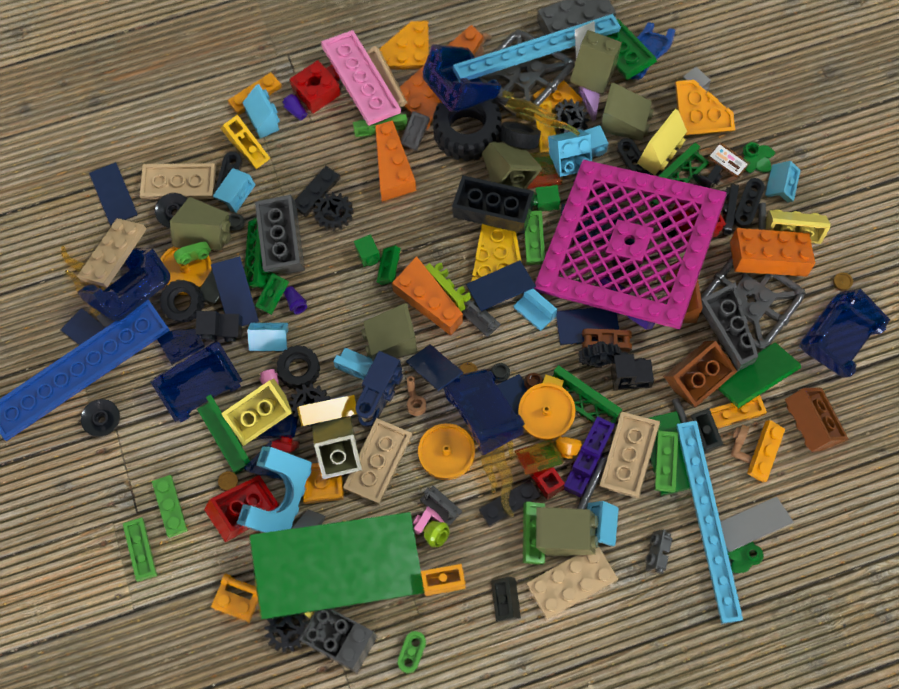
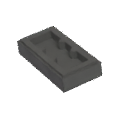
[401,111,430,152]

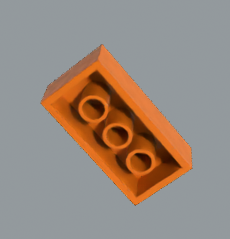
[730,228,816,277]

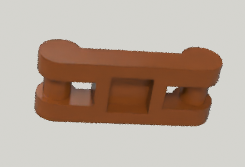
[582,329,632,352]

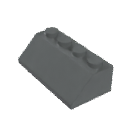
[255,195,305,274]

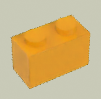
[421,564,466,596]

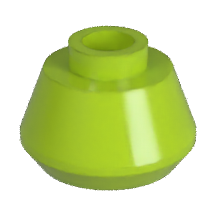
[423,521,449,548]

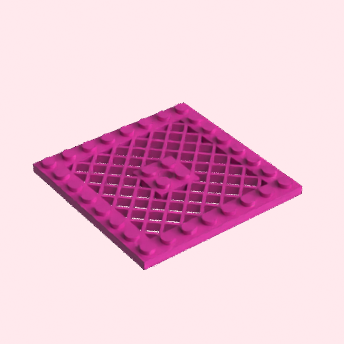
[533,160,727,329]

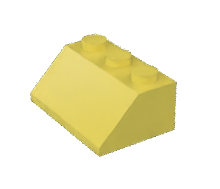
[637,109,687,175]
[766,209,830,244]
[221,379,292,446]

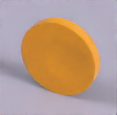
[158,247,212,295]
[518,383,575,440]
[418,423,475,480]

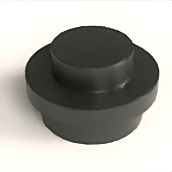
[229,213,245,231]
[491,363,510,382]

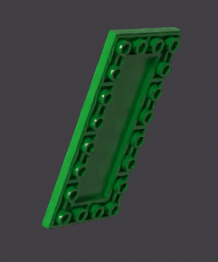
[249,512,425,620]

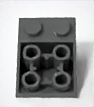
[299,609,378,673]

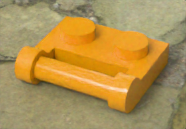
[211,573,258,623]

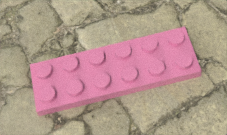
[321,30,401,126]

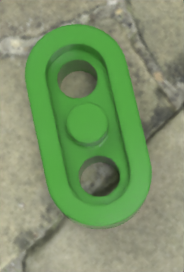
[173,242,211,265]
[398,631,426,674]

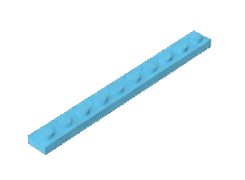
[453,14,621,83]
[676,421,743,624]

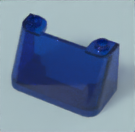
[423,44,502,112]
[77,248,170,321]
[799,288,890,378]
[150,341,243,423]
[443,369,525,456]

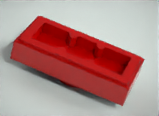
[271,436,300,453]

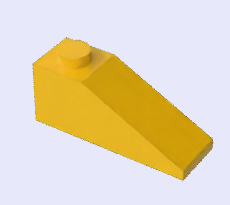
[220,115,271,169]

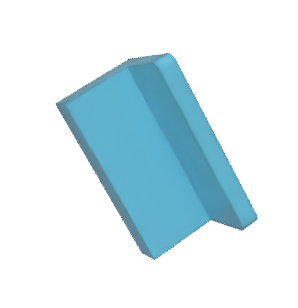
[765,161,801,202]
[213,168,255,213]
[514,289,557,331]
[247,323,289,351]
[333,348,373,380]
[587,501,619,546]

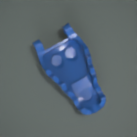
[631,22,676,80]

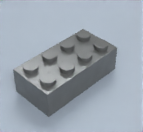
[537,0,616,36]

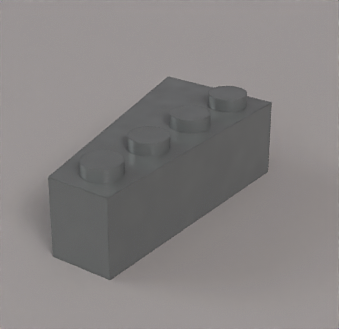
[701,282,758,372]

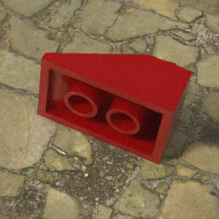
[204,475,279,542]

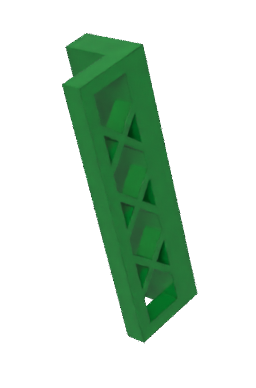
[644,142,709,206]
[244,218,273,289]
[552,365,622,424]
[197,394,252,474]

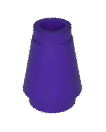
[282,94,308,121]
[284,286,307,314]

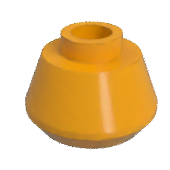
[556,437,583,459]

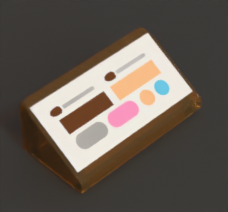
[708,142,750,178]

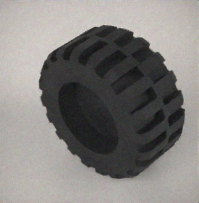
[433,90,502,161]

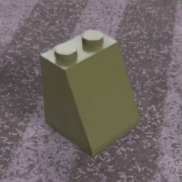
[570,30,622,95]
[601,82,654,141]
[482,142,542,189]
[170,197,231,250]
[361,303,418,362]
[312,416,362,479]
[536,507,598,557]

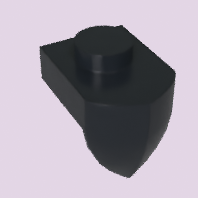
[692,164,723,188]

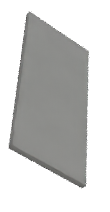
[720,496,794,552]

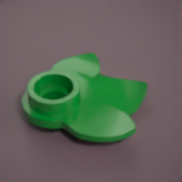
[743,142,776,174]
[727,542,764,573]

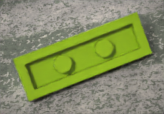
[425,263,471,312]

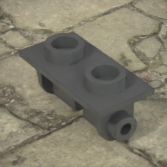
[462,300,501,338]
[420,485,463,526]
[646,529,673,574]

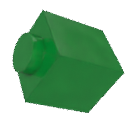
[534,185,560,212]
[354,234,381,267]

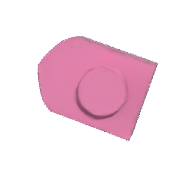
[413,506,444,536]

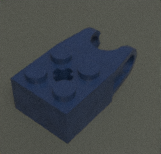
[355,351,403,427]

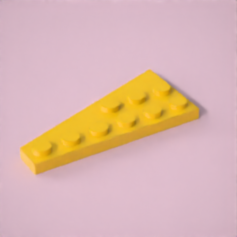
[469,224,521,292]

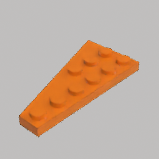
[400,25,484,131]

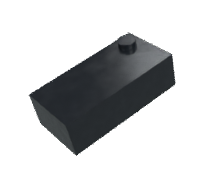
[452,175,535,234]

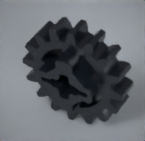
[550,99,589,134]
[313,192,354,231]
[578,341,621,368]
[289,384,331,426]
[264,614,309,654]

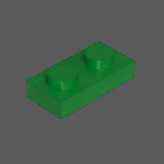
[376,245,401,285]
[255,273,289,315]

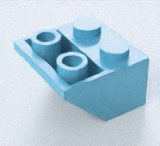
[242,84,280,139]
[548,130,592,177]

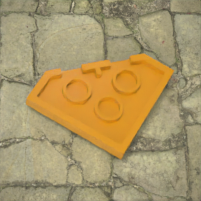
[380,21,429,70]
[675,80,735,136]

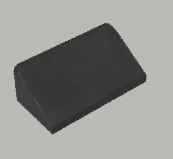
[200,270,220,306]
[691,408,724,454]
[491,577,521,622]

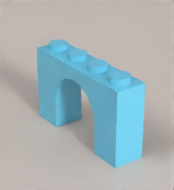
[237,446,312,533]

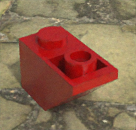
[529,457,565,500]

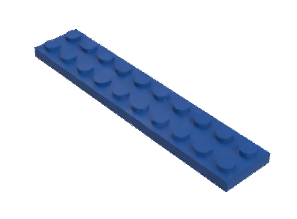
[0,299,170,441]

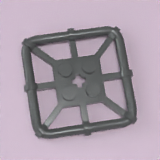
[473,29,575,113]
[701,256,806,350]

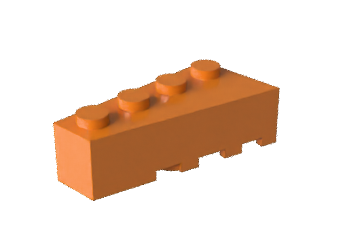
[375,120,416,202]
[392,256,463,336]

